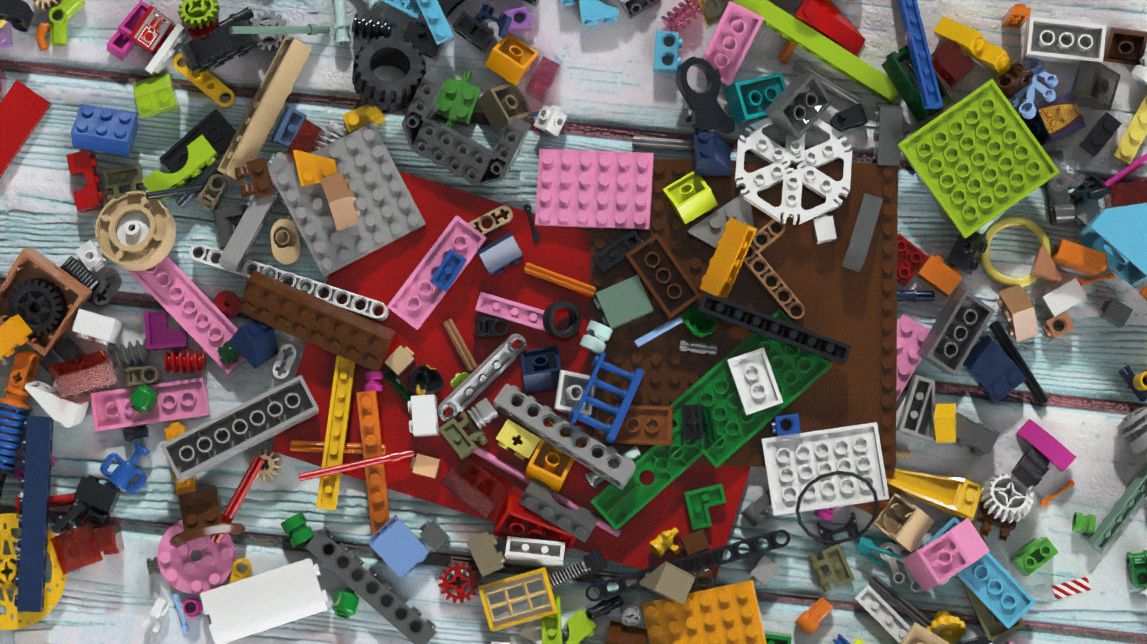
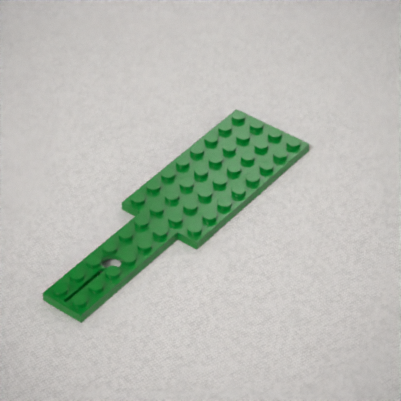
[590,308,832,531]

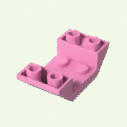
[902,518,990,592]

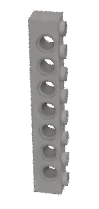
[493,383,636,490]

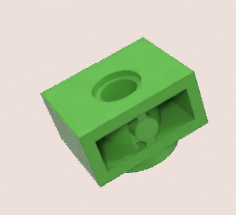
[1011,537,1059,576]

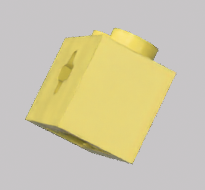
[496,419,541,460]

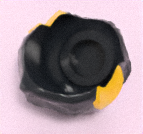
[408,364,445,396]

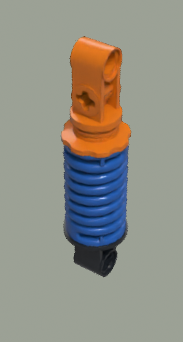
[0,350,41,498]

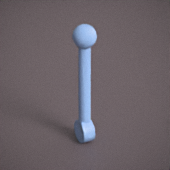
[172,594,190,633]

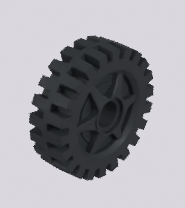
[7,278,67,336]

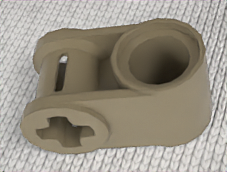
[196,174,229,212]
[123,366,162,388]

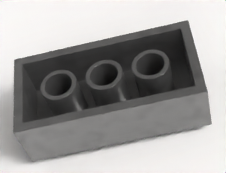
[916,288,995,376]

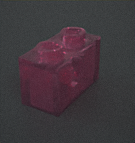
[526,56,561,102]

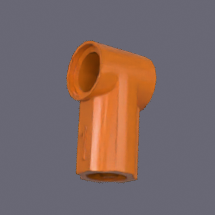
[794,596,834,636]

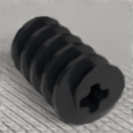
[352,13,393,40]

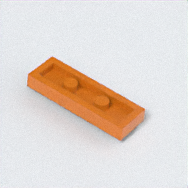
[1001,4,1031,28]

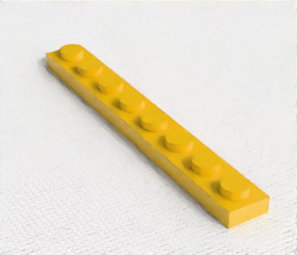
[316,356,356,511]

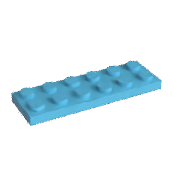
[926,516,1036,629]

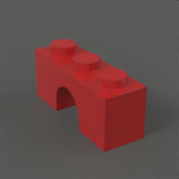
[66,150,105,213]

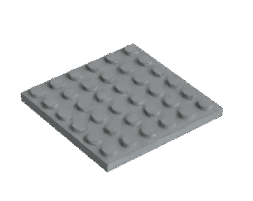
[270,122,426,277]

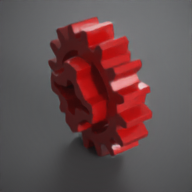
[438,562,480,604]

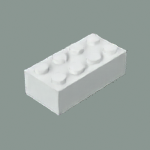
[1023,17,1107,67]

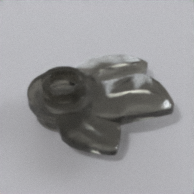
[686,566,714,591]

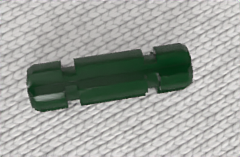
[383,370,413,403]

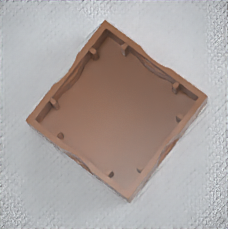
[0,247,93,356]

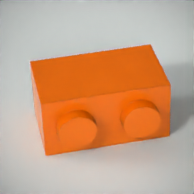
[916,255,963,298]

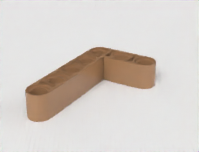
[742,219,805,321]

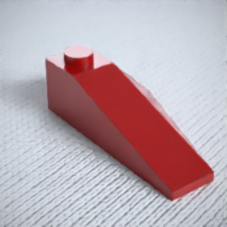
[793,0,866,56]
[492,494,577,549]

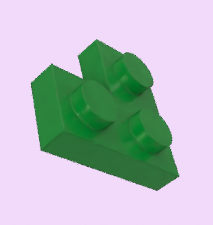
[684,484,726,530]

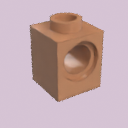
[1042,311,1075,340]

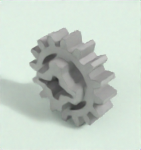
[251,10,288,52]

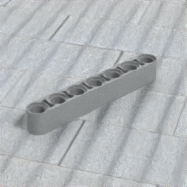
[219,152,295,272]

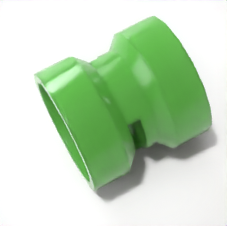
[1072,512,1096,534]

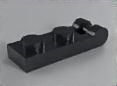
[592,229,646,273]

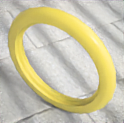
[980,216,1052,287]

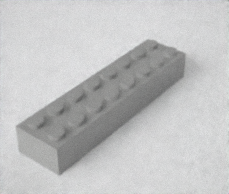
[160,375,319,483]

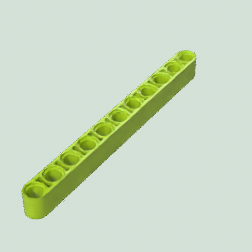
[725,0,899,104]

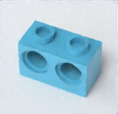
[653,31,682,74]

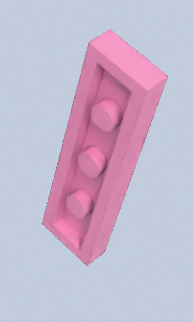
[475,292,546,331]

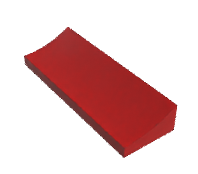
[0,80,52,178]

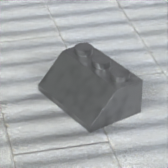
[765,73,833,140]

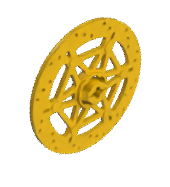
[0,513,67,630]

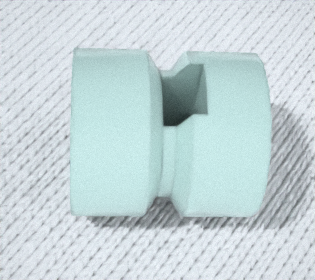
[579,320,613,355]

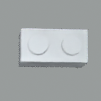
[1039,277,1088,318]

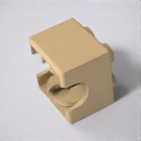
[872,493,935,553]

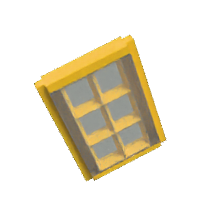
[478,567,558,632]

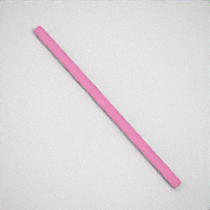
[474,445,622,538]

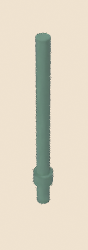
[229,24,330,35]

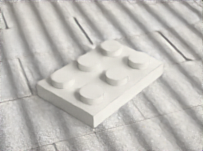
[727,347,783,415]

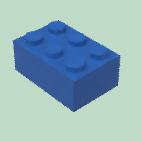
[71,104,139,156]

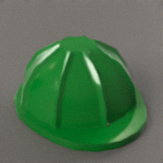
[682,307,718,337]

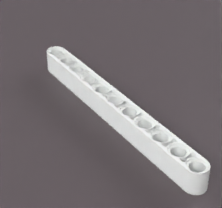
[189,243,389,321]

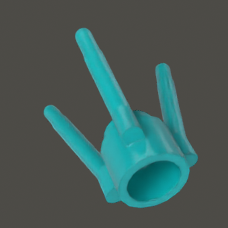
[856,535,901,569]

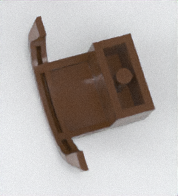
[169,487,246,548]

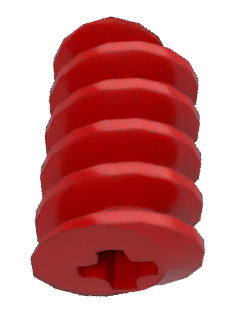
[165,349,206,374]

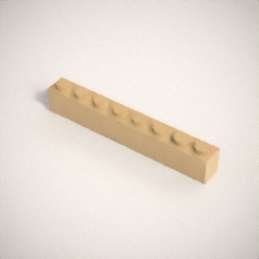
[217,36,312,183]

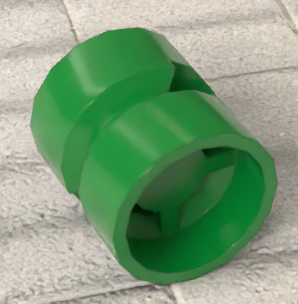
[281,512,315,548]

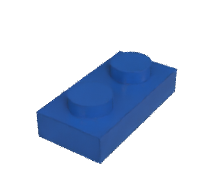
[430,249,467,292]

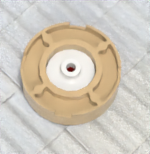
[95,191,176,271]

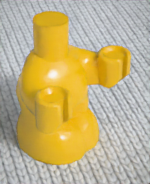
[648,527,681,558]

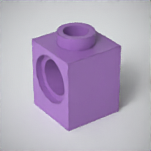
[504,6,534,33]

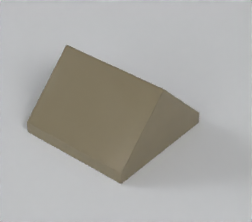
[639,561,695,604]

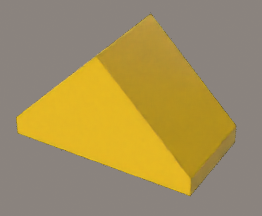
[933,403,956,443]

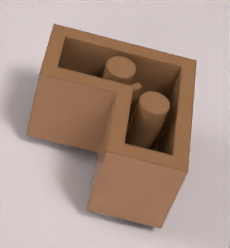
[319,172,360,231]
[997,284,1038,343]

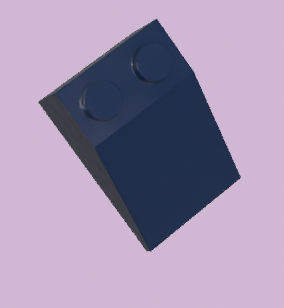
[963,335,1027,404]

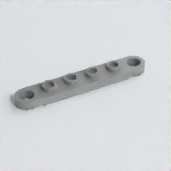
[437,334,526,422]

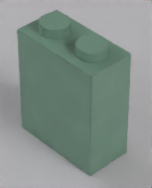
[593,275,653,329]

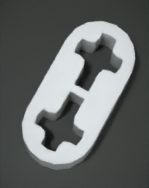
[272,344,298,380]

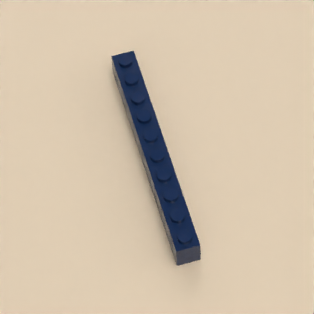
[14,416,54,612]

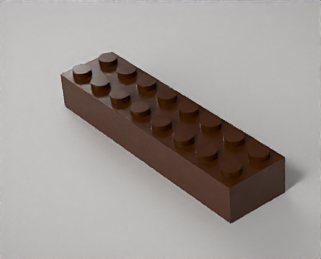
[237,271,396,373]

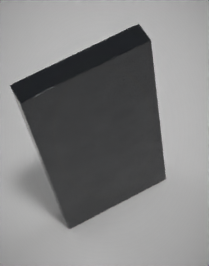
[159,109,236,187]

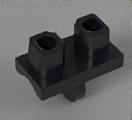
[681,404,704,441]

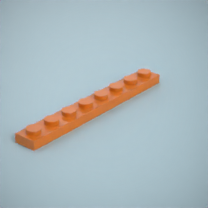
[356,390,390,535]

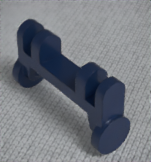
[474,3,512,38]

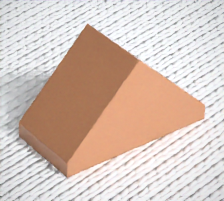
[1030,245,1062,283]

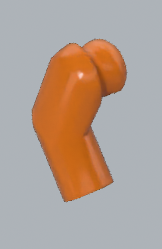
[35,22,50,51]

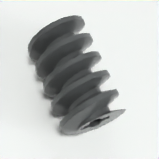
[107,338,150,369]

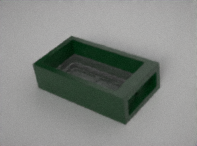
[881,45,953,122]

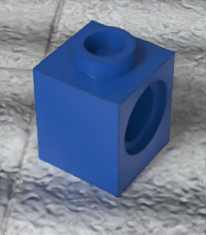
[771,413,801,436]

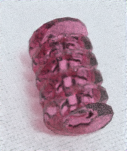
[661,0,703,33]

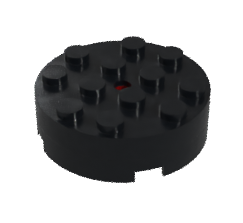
[179,20,259,73]

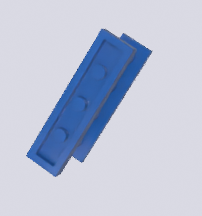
[568,352,645,444]

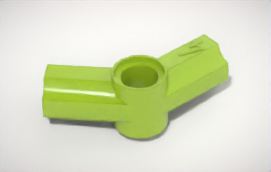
[49,0,85,46]

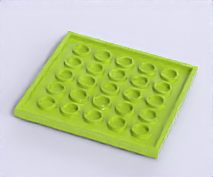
[897,79,1060,239]

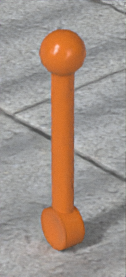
[1077,273,1115,286]
[1040,480,1075,506]

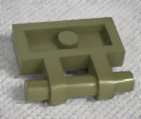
[103,164,146,202]
[438,412,488,460]
[809,544,855,592]

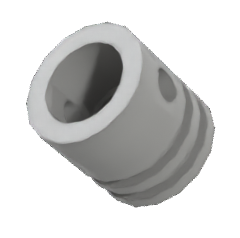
[467,397,499,429]

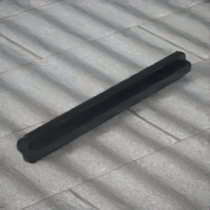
[989,320,1048,405]

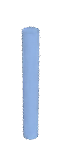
[634,314,683,347]

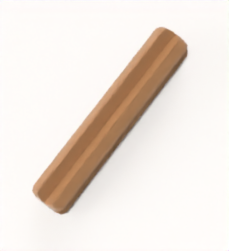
[443,319,477,372]

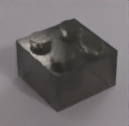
[1069,61,1121,111]

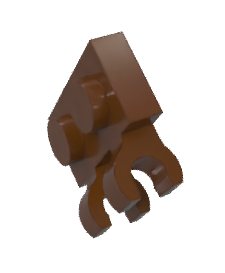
[234,157,275,199]
[976,501,1016,541]

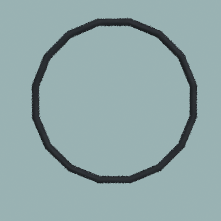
[795,471,879,544]

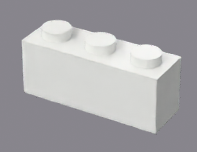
[505,536,566,569]

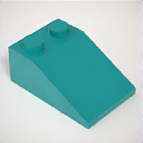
[724,73,786,125]

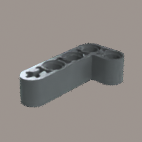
[1044,150,1075,226]
[841,193,883,272]

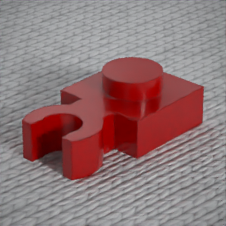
[187,18,219,40]

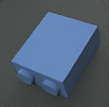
[367,515,429,578]

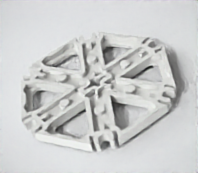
[734,117,852,225]

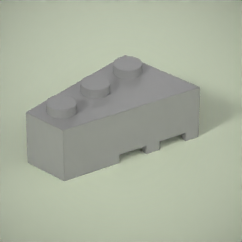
[896,375,936,443]

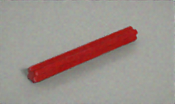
[210,456,265,543]

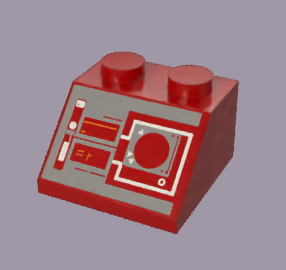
[129,5,176,56]

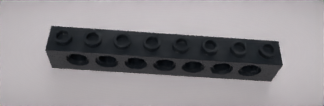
[697,292,852,366]

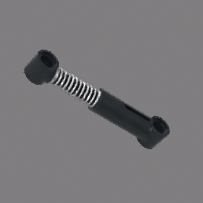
[489,549,608,617]

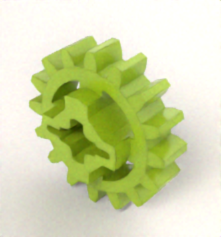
[178,0,220,29]

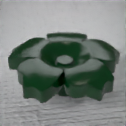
[217,341,240,364]

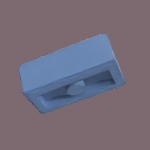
[271,107,307,149]

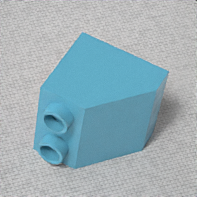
[1075,203,1147,287]

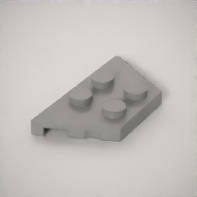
[686,193,754,249]

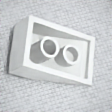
[24,380,90,428]

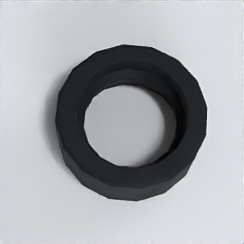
[543,301,581,338]

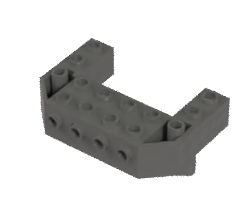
[402,69,531,186]

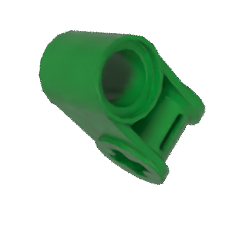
[1126,550,1147,588]

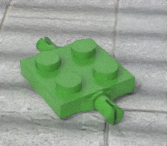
[436,69,482,128]

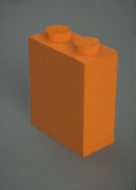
[1052,239,1108,277]

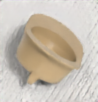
[269,218,300,265]

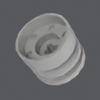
[1116,406,1147,454]

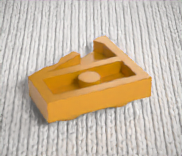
[293,150,338,187]

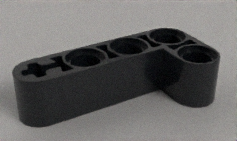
[0,0,34,32]

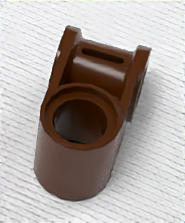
[996,62,1033,99]

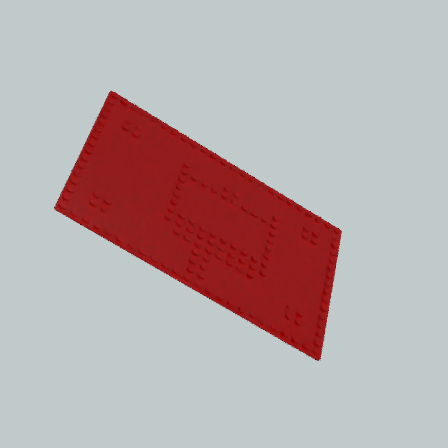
[272,171,751,590]

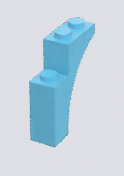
[560,0,619,26]

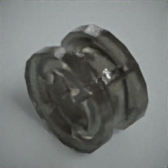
[147,557,160,575]

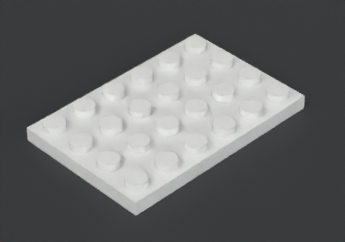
[761,422,889,516]

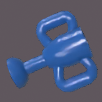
[100,441,151,494]

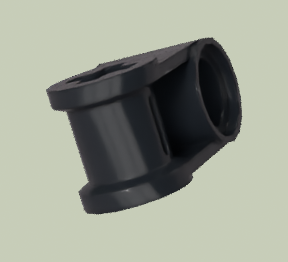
[829,104,868,132]
[473,317,510,338]

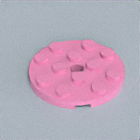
[158,520,236,594]

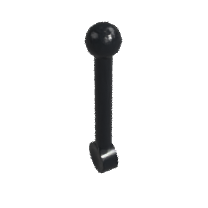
[524,204,540,242]

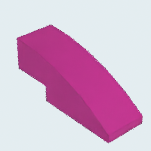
[107,0,149,61]
[1017,419,1076,472]

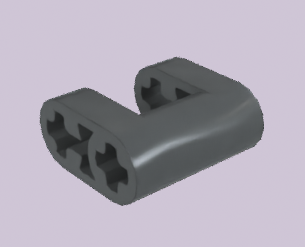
[213,205,255,249]

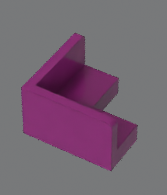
[144,311,189,351]

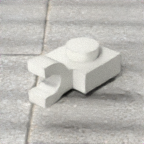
[142,597,168,633]

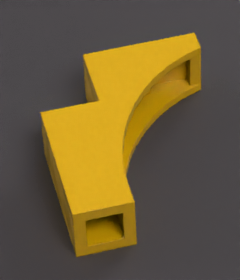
[933,16,1013,78]

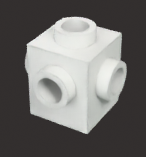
[533,105,567,137]

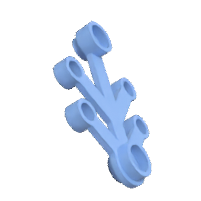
[1008,59,1058,119]

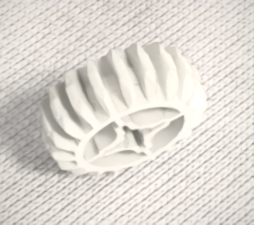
[981,472,1034,523]

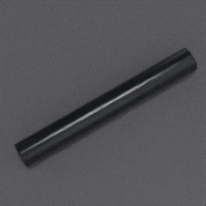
[146,184,203,200]

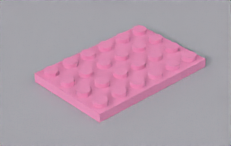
[535,149,654,230]

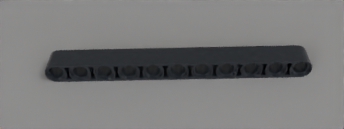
[585,529,790,602]

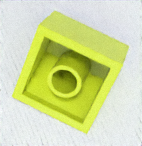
[663,171,718,224]

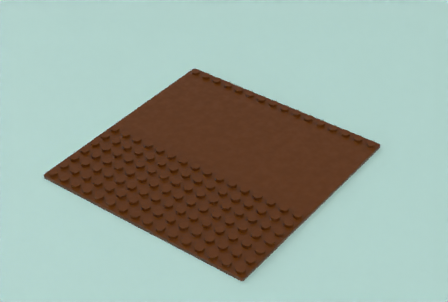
[587,159,898,469]

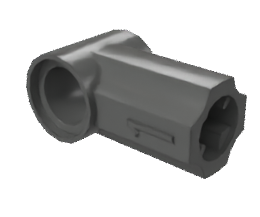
[741,489,772,527]

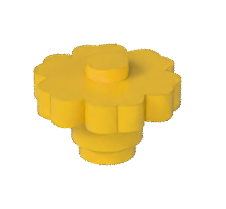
[926,610,966,644]

